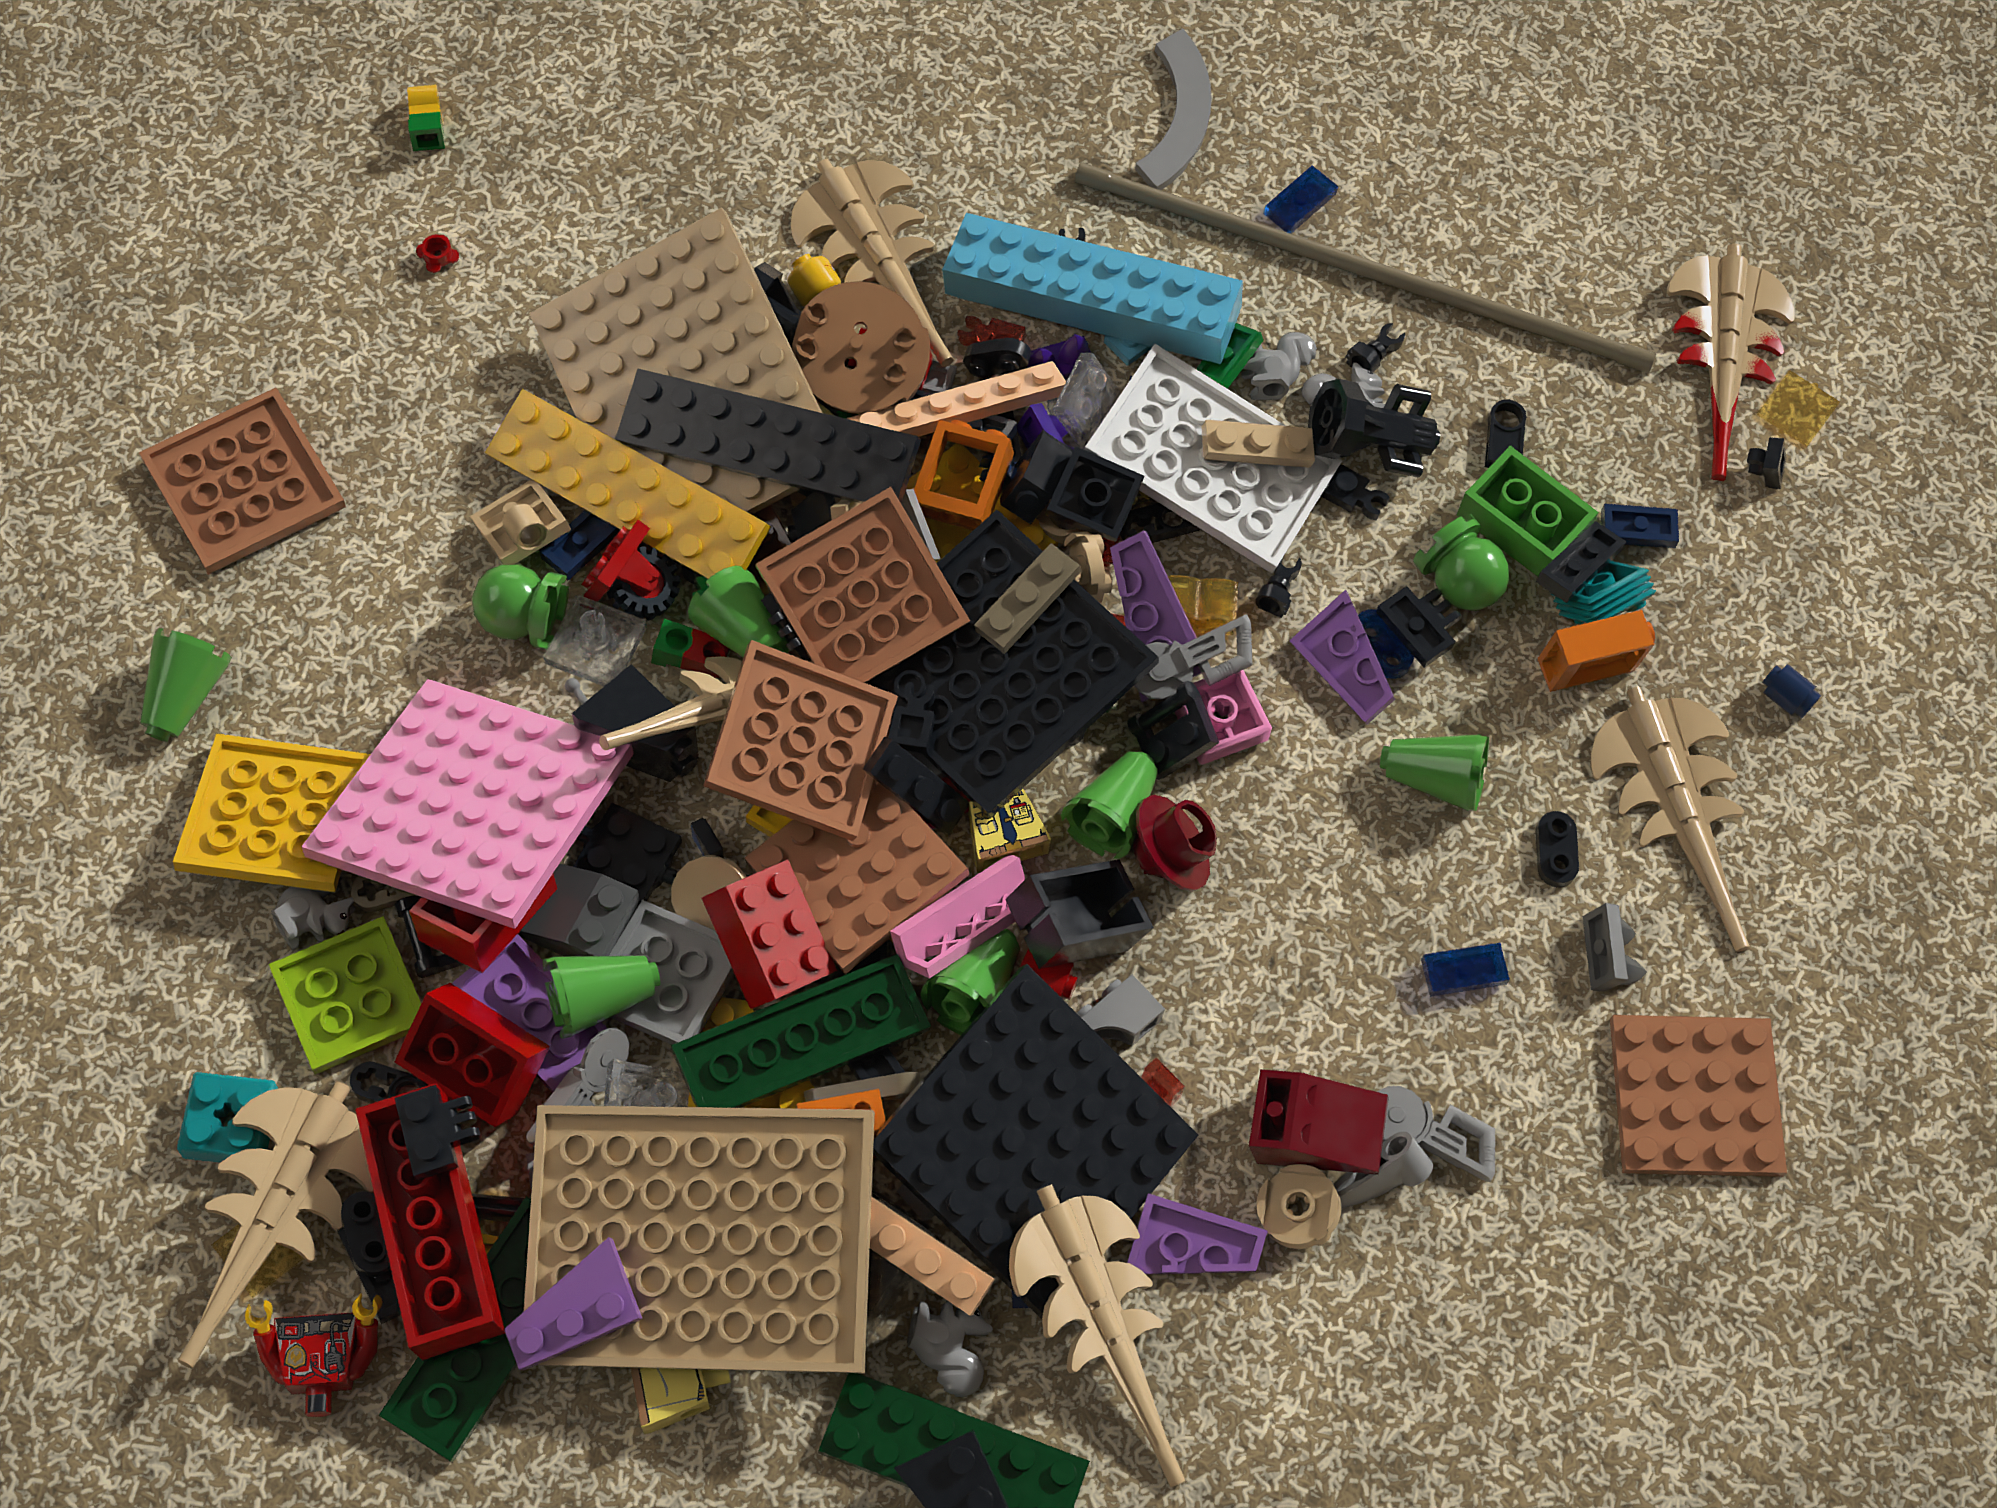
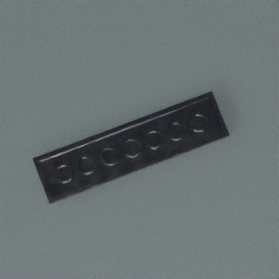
[615,368,921,504]

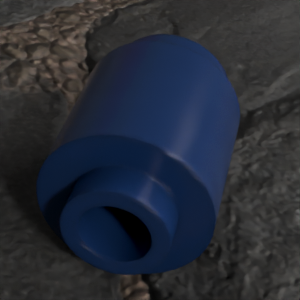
[1762,664,1822,719]

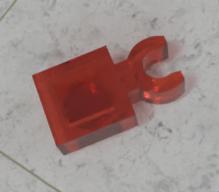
[957,316,1027,346]

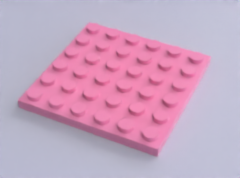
[302,679,634,929]

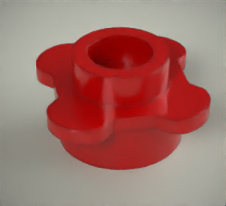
[416,234,459,273]

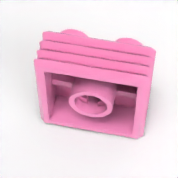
[1175,670,1272,765]

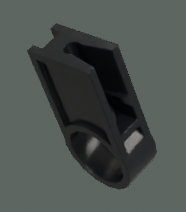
[1484,399,1527,468]

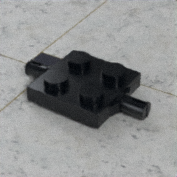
[573,803,682,903]

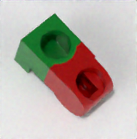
[651,619,730,678]

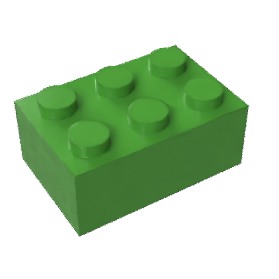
[1456,446,1599,577]

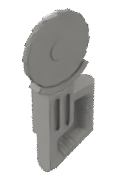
[1134,614,1253,700]
[526,1028,629,1147]
[1377,1086,1495,1182]

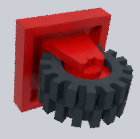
[580,520,681,621]

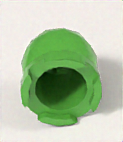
[1413,514,1510,611]
[472,564,569,650]

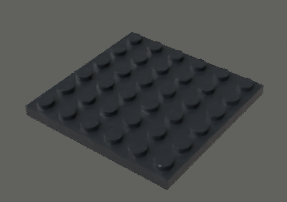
[866,510,1159,819]
[873,964,1199,1319]

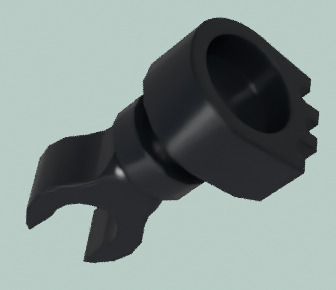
[1345,323,1405,372]
[1255,554,1302,618]

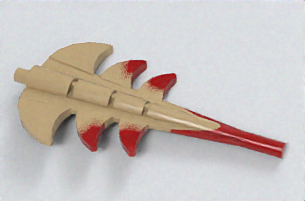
[1666,243,1794,481]

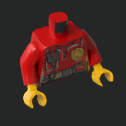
[245,1293,383,1417]

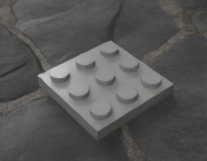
[609,900,735,1045]

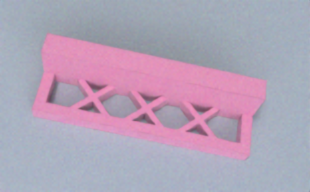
[890,854,1025,978]

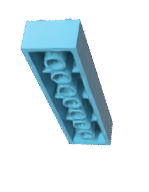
[942,213,1243,364]

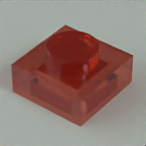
[1142,1057,1185,1107]

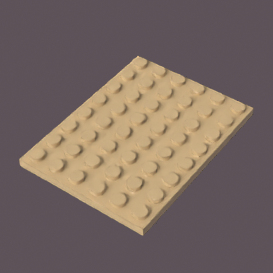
[529,208,822,557]
[524,1105,875,1373]

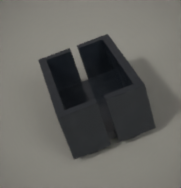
[1005,859,1154,969]

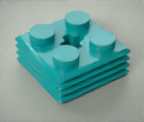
[1551,561,1656,624]
[177,1072,278,1163]

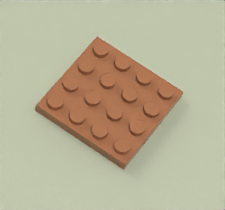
[139,387,346,575]
[755,487,970,683]
[703,640,898,841]
[744,779,969,974]
[1610,1015,1787,1177]

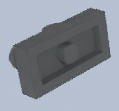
[1582,903,1647,991]

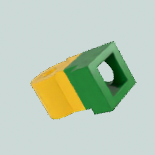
[407,84,445,151]

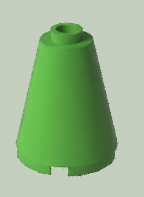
[688,565,789,657]
[140,628,232,742]
[1380,734,1489,811]
[1061,751,1158,859]
[920,928,1020,1035]
[543,956,661,1038]

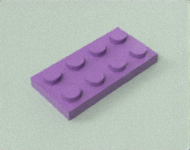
[452,934,607,1093]

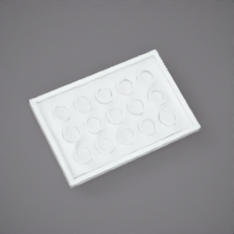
[1084,344,1342,573]

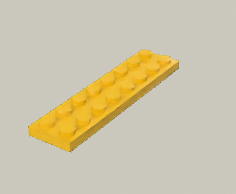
[485,388,771,579]

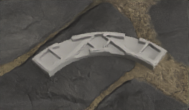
[1135,29,1212,190]

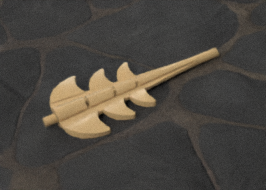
[790,159,954,367]
[599,649,812,751]
[1590,686,1750,953]
[177,1081,374,1368]
[1009,1184,1185,1487]

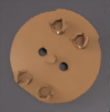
[792,281,930,414]

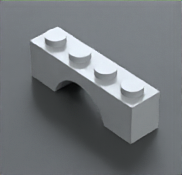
[1077,974,1165,1046]

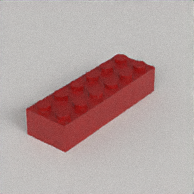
[355,1083,505,1360]

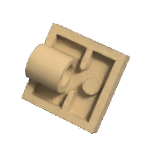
[470,479,571,565]

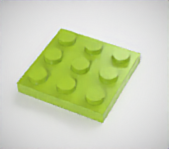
[268,916,421,1075]

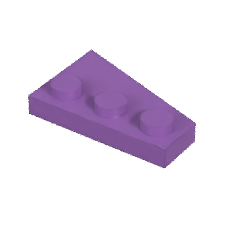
[1127,1193,1267,1274]

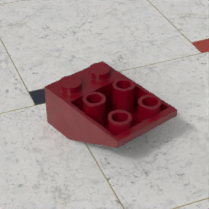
[1249,1069,1389,1175]

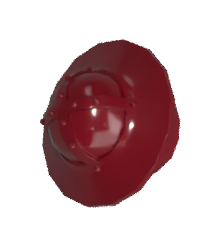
[1133,795,1217,892]

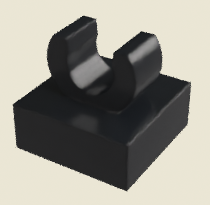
[1747,437,1786,489]

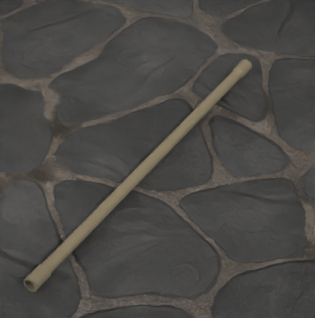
[1074,162,1656,374]

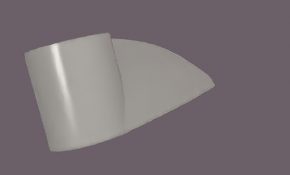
[1334,1132,1433,1208]

